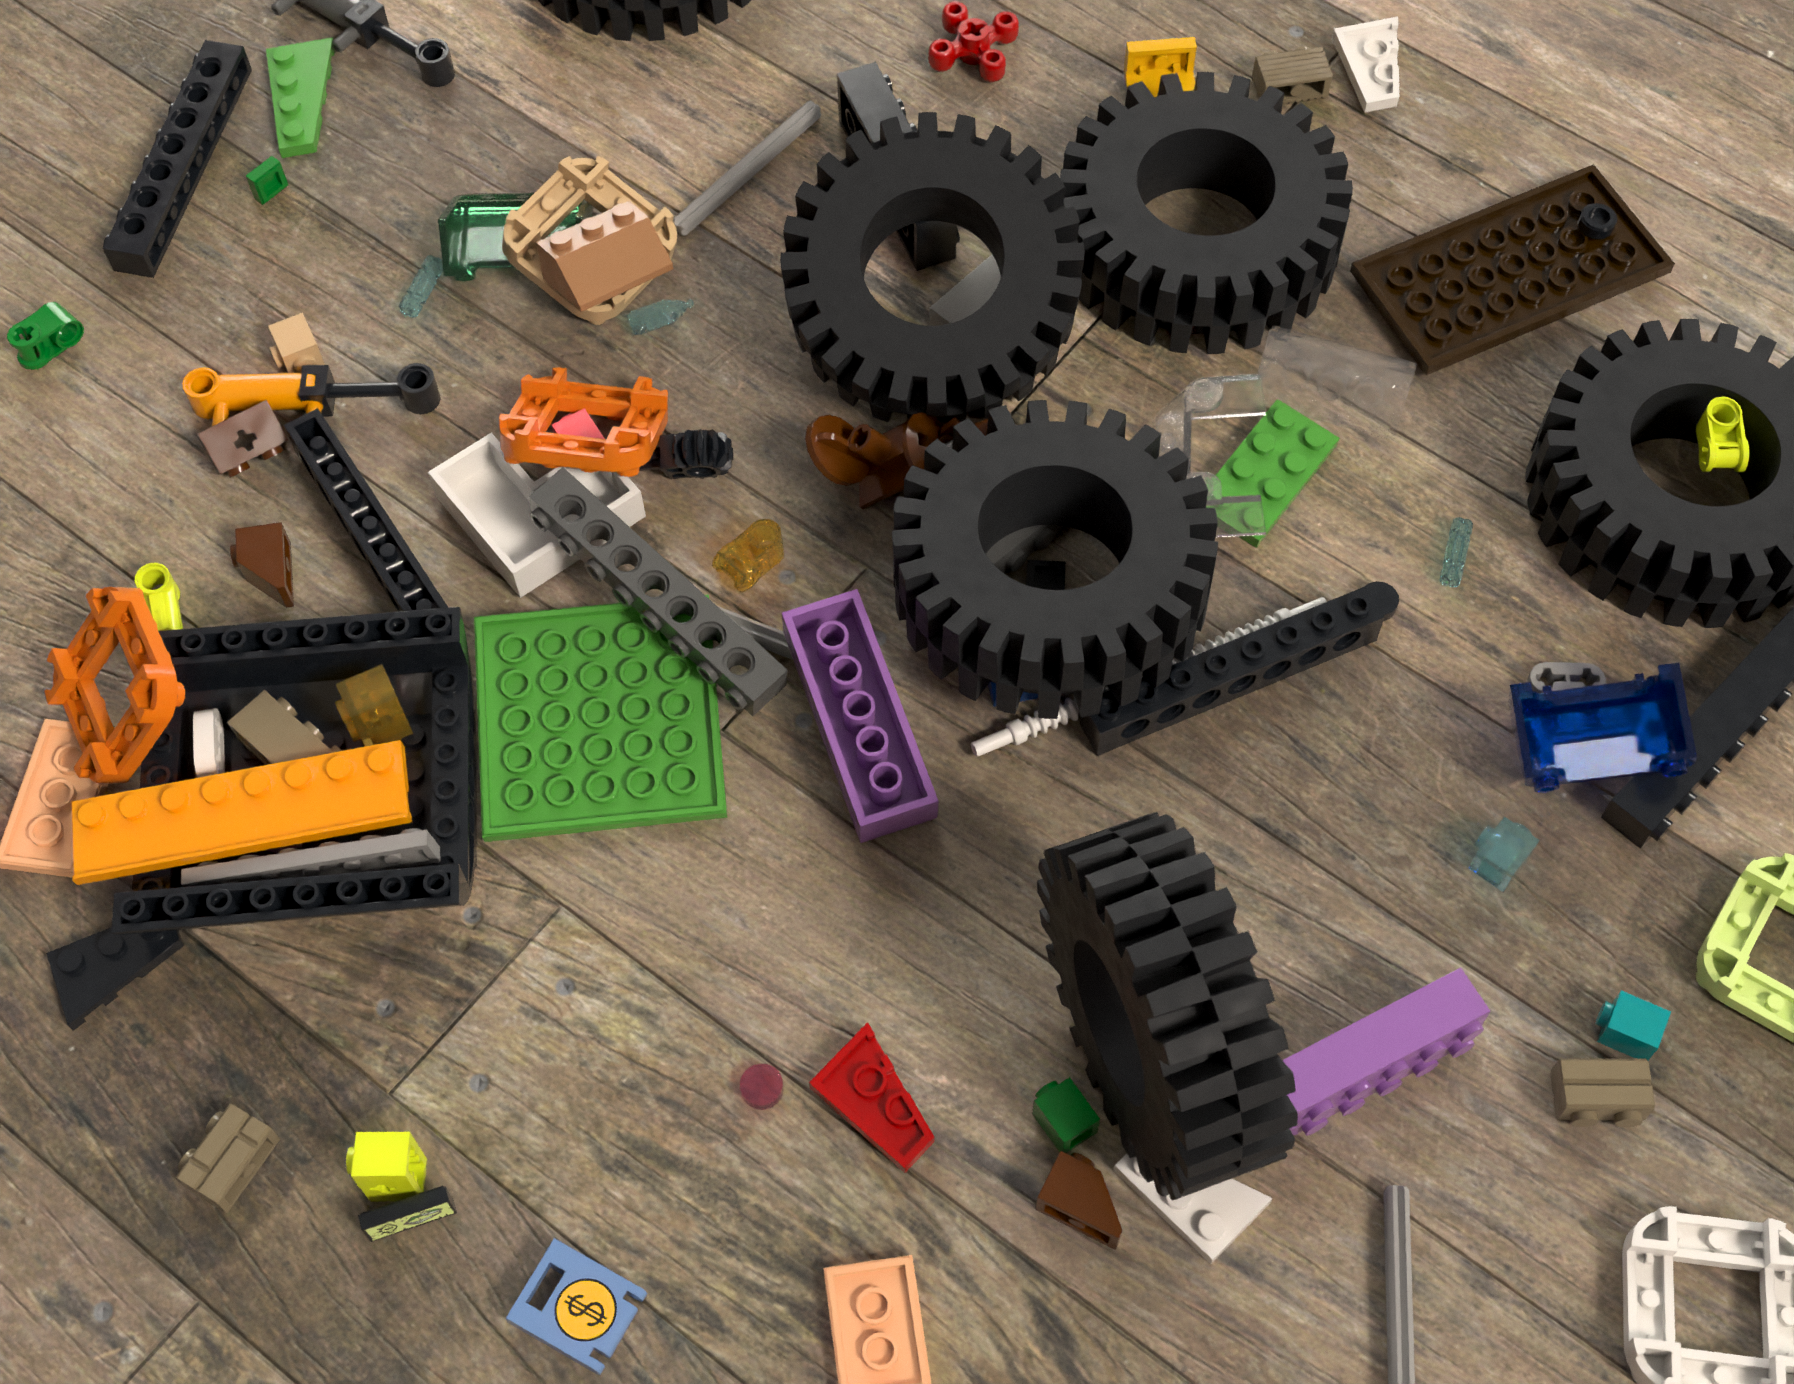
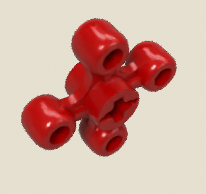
[928,1,1019,82]

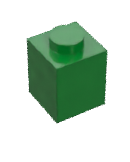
[1032,1077,1100,1153]

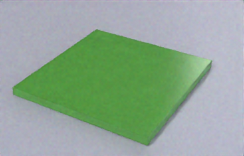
[474,594,728,842]

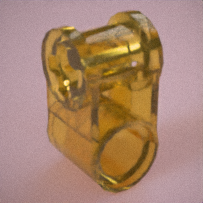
[712,519,785,592]

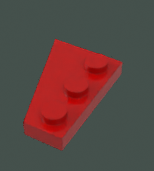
[809,1022,934,1173]

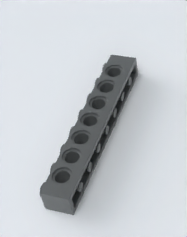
[529,467,787,716]

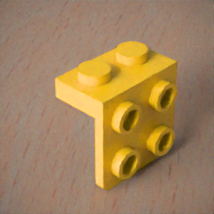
[1124,37,1197,98]

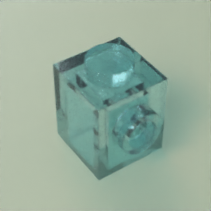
[1468,817,1540,892]

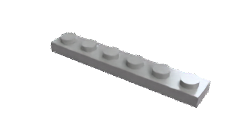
[181,828,440,887]

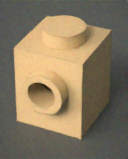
[268,313,325,373]

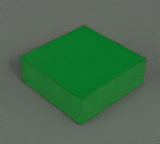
[246,156,289,205]

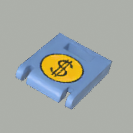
[506,1238,647,1375]

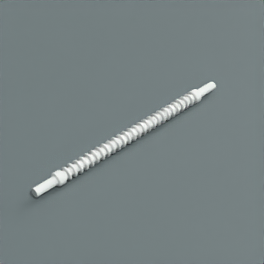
[971,597,1327,757]

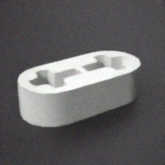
[193,708,225,778]

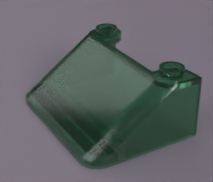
[438,192,593,281]

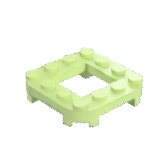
[1696,853,1794,1042]

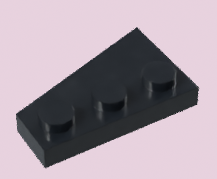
[46,927,184,1031]

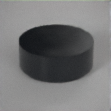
[1578,203,1617,239]
[1364,581,1399,621]

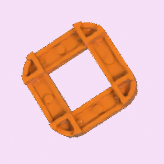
[499,367,668,477]
[45,587,185,783]

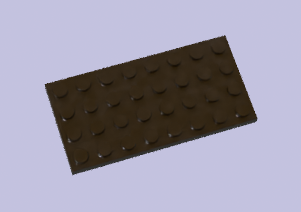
[1350,164,1675,376]

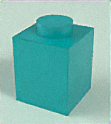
[1595,990,1671,1061]

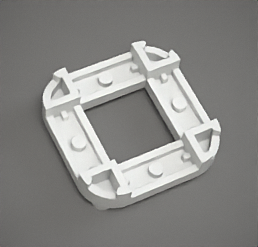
[1622,1207,1794,1384]

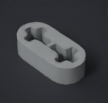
[1526,662,1606,704]

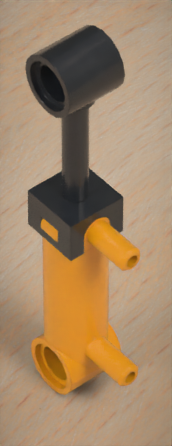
[182,363,441,427]

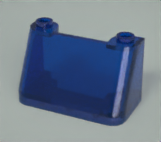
[1508,662,1697,793]

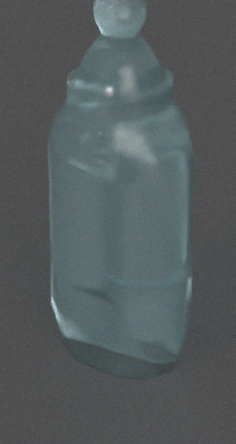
[627,299,694,335]

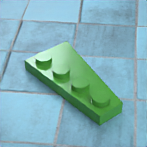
[266,37,335,158]

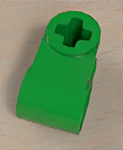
[7,302,84,370]

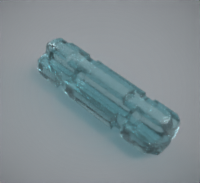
[399,255,445,318]
[1439,517,1473,588]

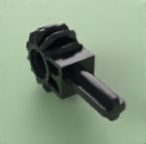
[639,429,733,479]

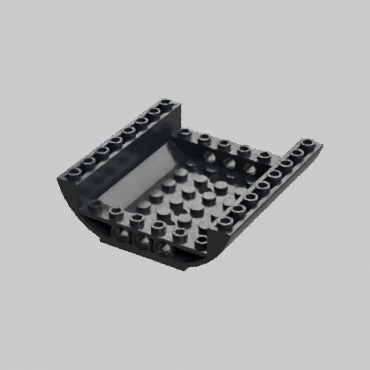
[111,607,477,935]

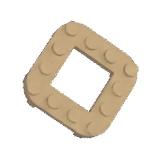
[502,156,677,325]

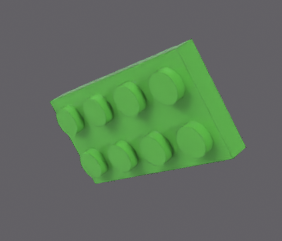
[1206,399,1340,548]

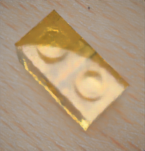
[335,664,413,747]

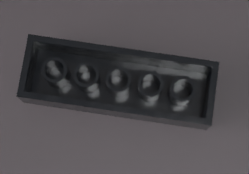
[837,62,960,271]

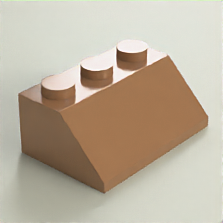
[536,201,673,312]

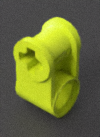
[1696,396,1749,472]

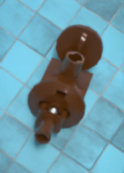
[805,412,988,509]

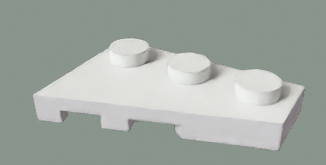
[1332,17,1399,113]
[1113,1154,1273,1264]

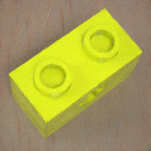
[346,1132,427,1202]

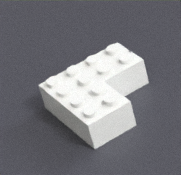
[428,432,646,598]

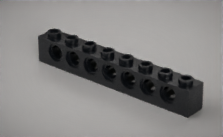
[103,40,252,278]
[284,408,449,612]
[1080,587,1385,756]

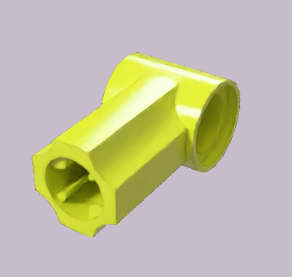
[135,563,183,631]

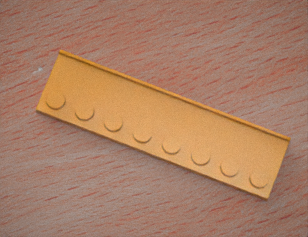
[72,740,412,885]

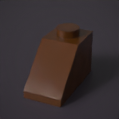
[230,522,294,608]
[1035,1151,1123,1250]

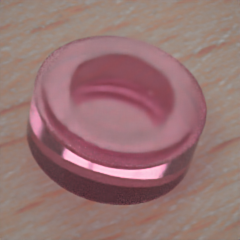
[740,1064,784,1110]

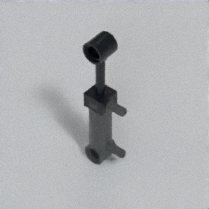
[271,0,455,87]

